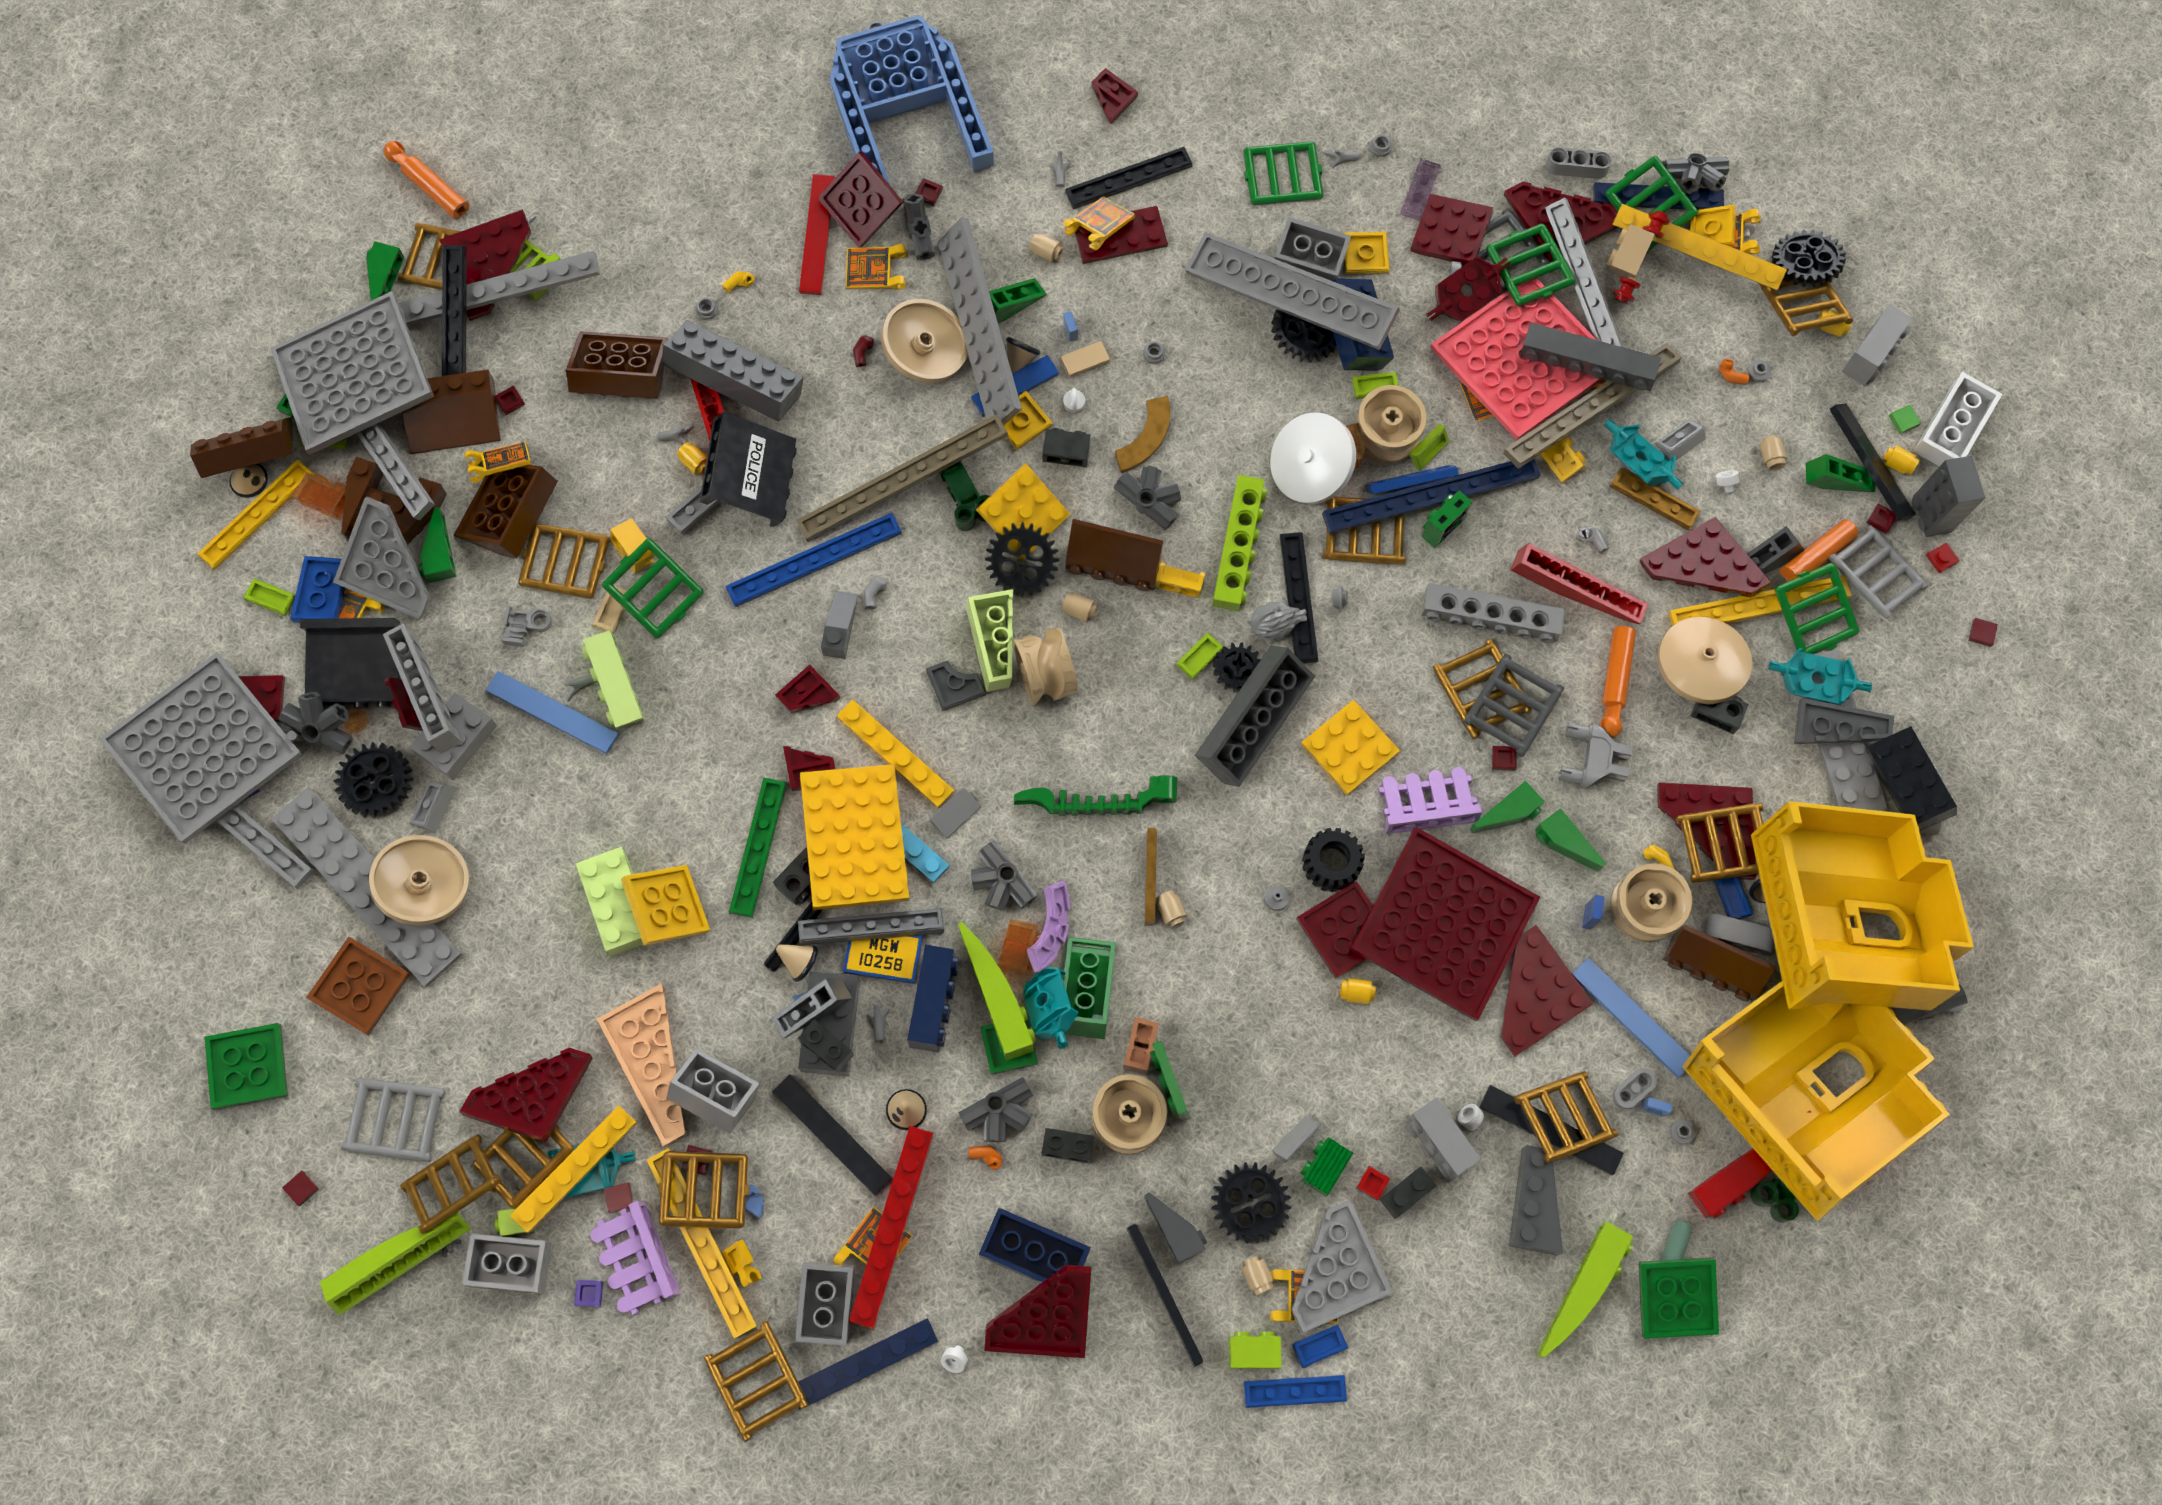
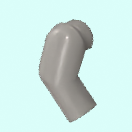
[1578,526,1609,553]
[864,577,887,609]

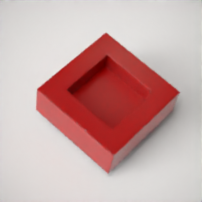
[1926,542,1960,573]
[1356,1166,1390,1201]

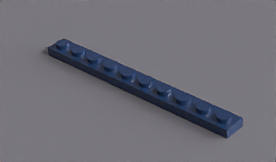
[1322,459,1541,535]

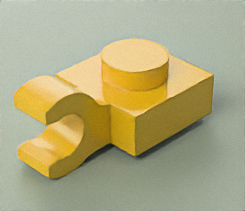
[722,1239,762,1287]

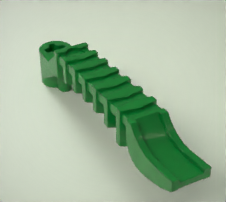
[1014,775,1178,816]

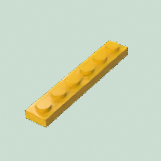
[836,699,954,809]
[510,1105,637,1234]

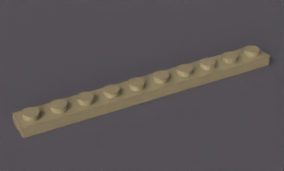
[1503,343,1682,469]
[796,414,1008,542]

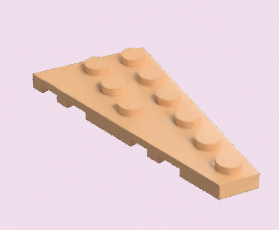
[597,983,687,1147]

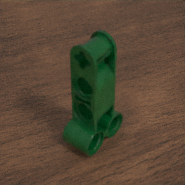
[939,461,990,531]
[1750,1175,1799,1223]

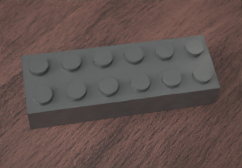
[662,320,803,422]
[1194,646,1316,787]

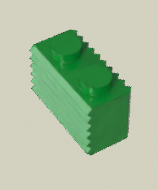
[1300,1137,1353,1197]

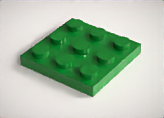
[204,1023,288,1110]
[1150,1041,1190,1122]
[1638,1257,1719,1339]

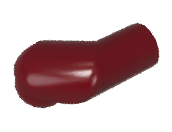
[853,335,874,367]

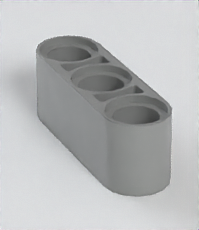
[1545,147,1612,179]
[1705,914,1774,956]

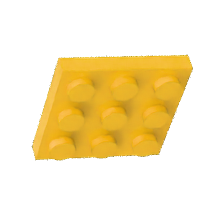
[976,463,1071,560]
[1301,700,1400,795]
[621,865,710,946]

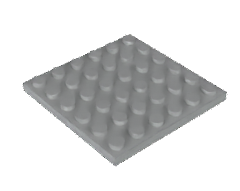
[270,291,434,455]
[99,652,302,844]

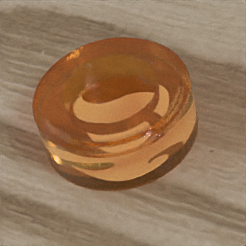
[344,708,369,732]

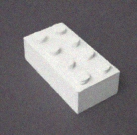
[1913,372,2002,467]

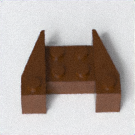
[341,457,447,546]

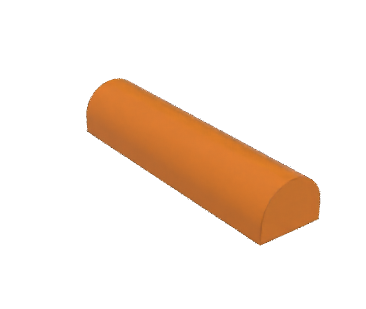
[1779,519,1859,581]

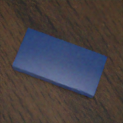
[1714,878,1753,919]
[1582,895,1604,929]
[1292,1325,1348,1368]

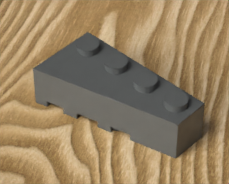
[1509,1145,1563,1256]

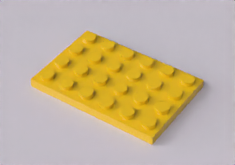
[800,764,909,910]

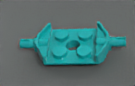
[1603,418,1684,490]
[1768,648,1872,705]
[1023,967,1078,1049]
[532,1143,636,1199]

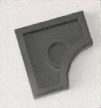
[926,661,986,711]

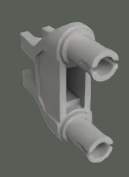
[1559,722,1633,789]

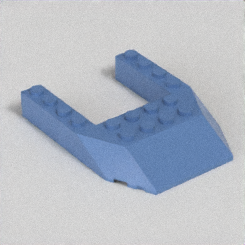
[830,15,994,185]

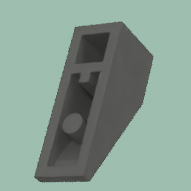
[1747,526,1804,574]
[821,591,858,659]
[772,977,852,1038]
[1144,1193,1207,1264]

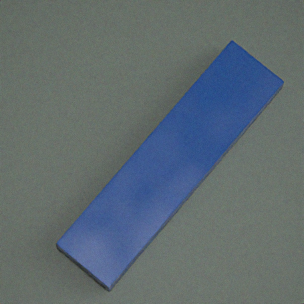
[971,355,1059,416]
[1365,465,1459,494]
[1244,1375,1347,1408]

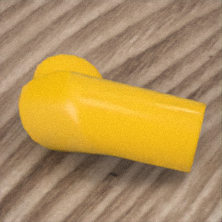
[721,272,755,293]
[1643,845,1675,870]

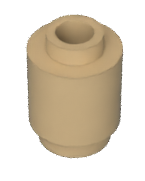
[1029,234,1063,263]
[1759,435,1787,470]
[1062,593,1097,622]
[1156,890,1187,928]
[1241,1256,1274,1295]

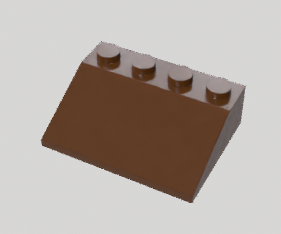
[566,331,668,399]
[402,369,501,454]
[190,417,292,478]
[454,464,558,559]
[1065,519,1163,591]

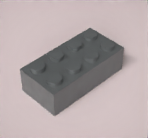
[1912,456,1986,537]
[798,971,860,1076]

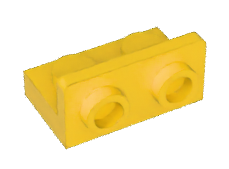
[1541,436,1587,483]

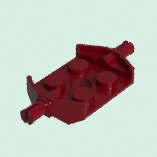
[1426,256,1511,322]

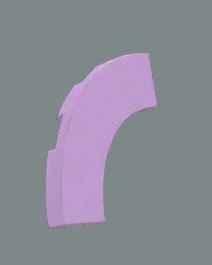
[1027,880,1070,972]

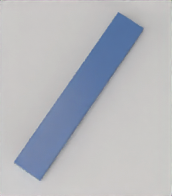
[486,671,619,754]
[1572,958,1690,1078]

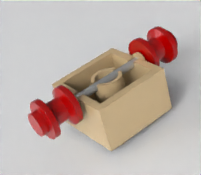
[1607,210,1670,304]

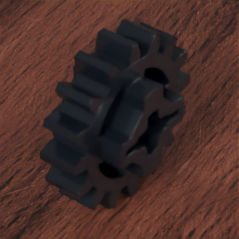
[1213,642,1261,693]

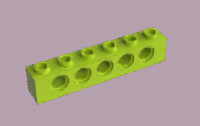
[1212,474,1268,612]

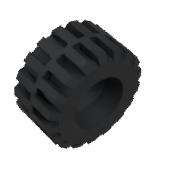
[1302,828,1365,892]

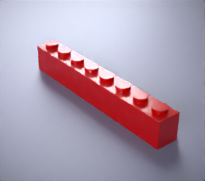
[849,1126,933,1331]

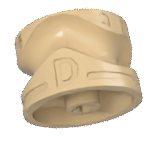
[1353,385,1426,465]
[1013,627,1078,707]
[1610,863,1692,942]
[1092,1074,1167,1155]

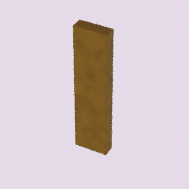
[1610,467,1701,531]
[1145,828,1157,926]

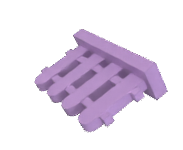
[1378,767,1482,834]
[590,1201,681,1315]

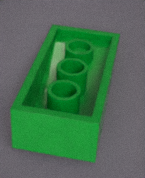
[1063,937,1116,1039]

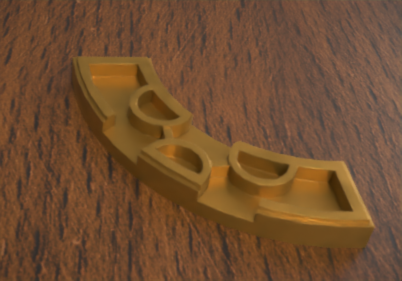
[1115,395,1170,473]

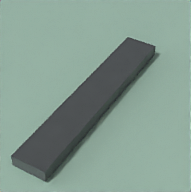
[798,908,944,946]

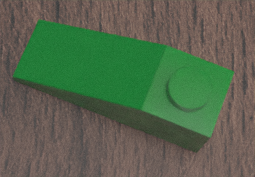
[366,241,405,301]
[989,278,1047,323]
[1805,454,1875,492]
[418,507,457,583]
[1470,781,1545,833]
[1535,808,1606,872]

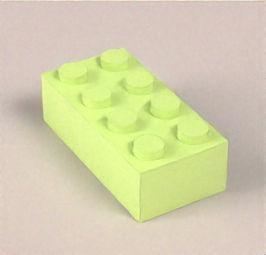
[576,847,643,957]

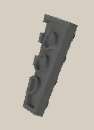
[1794,698,1894,744]

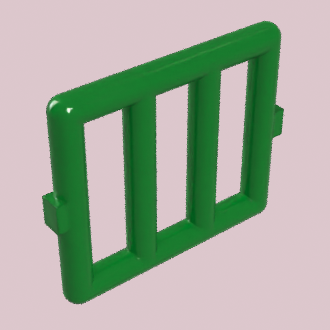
[1243,141,1323,205]
[1605,156,1698,250]
[1486,224,1576,306]
[602,538,704,638]
[1775,563,1859,654]

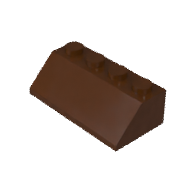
[1663,925,1775,1001]

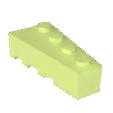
[966,589,1013,692]
[581,630,644,729]

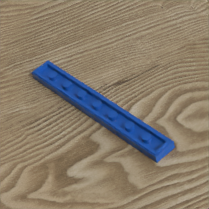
[725,513,902,607]

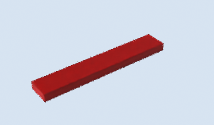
[799,174,835,295]

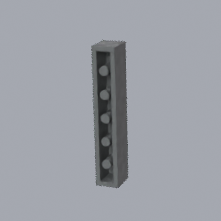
[1520,322,1661,391]

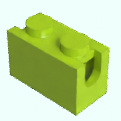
[1229,1331,1282,1369]

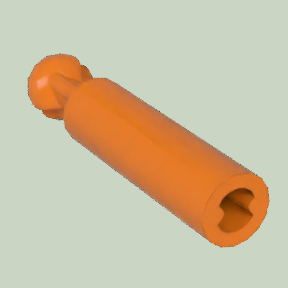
[383,141,470,220]
[1599,626,1636,738]

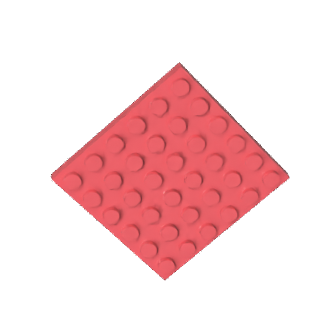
[1430,278,1603,441]

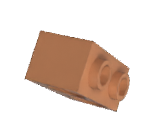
[1123,1017,1159,1075]

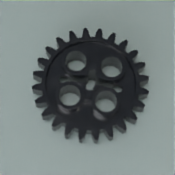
[1771,230,1846,287]
[1271,310,1337,363]
[985,522,1059,597]
[334,742,414,818]
[1211,1162,1291,1244]

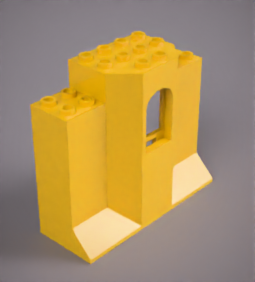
[1751,801,1974,1010]
[1682,981,1950,1222]

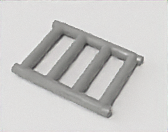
[1829,525,1929,619]
[341,1078,446,1162]

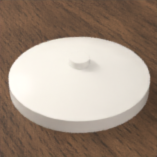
[1270,413,1356,504]

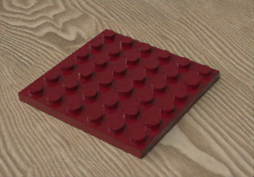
[1350,827,1540,1021]

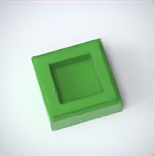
[1889,405,1921,434]

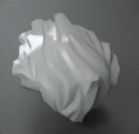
[1248,602,1307,642]

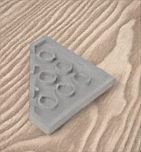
[333,497,430,619]
[1291,1200,1393,1334]

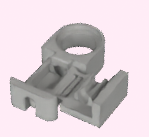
[501,605,552,647]

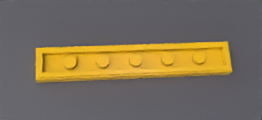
[197,459,315,570]

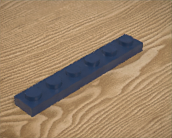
[1593,182,1724,210]
[798,1318,939,1410]

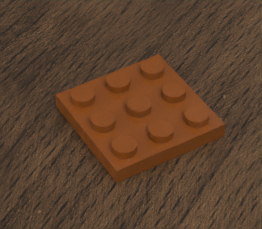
[306,936,411,1036]

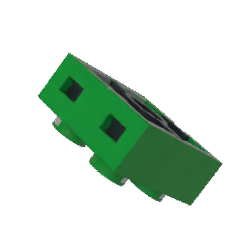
[1422,490,1473,548]

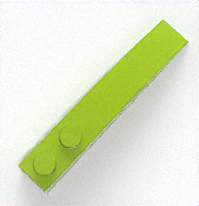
[958,922,1037,1061]
[319,1212,471,1316]
[1536,1221,1633,1358]

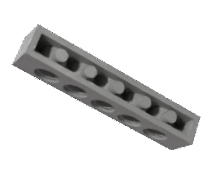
[1421,583,1565,643]
[383,623,462,754]

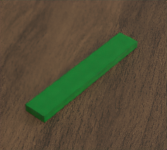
[729,777,787,918]

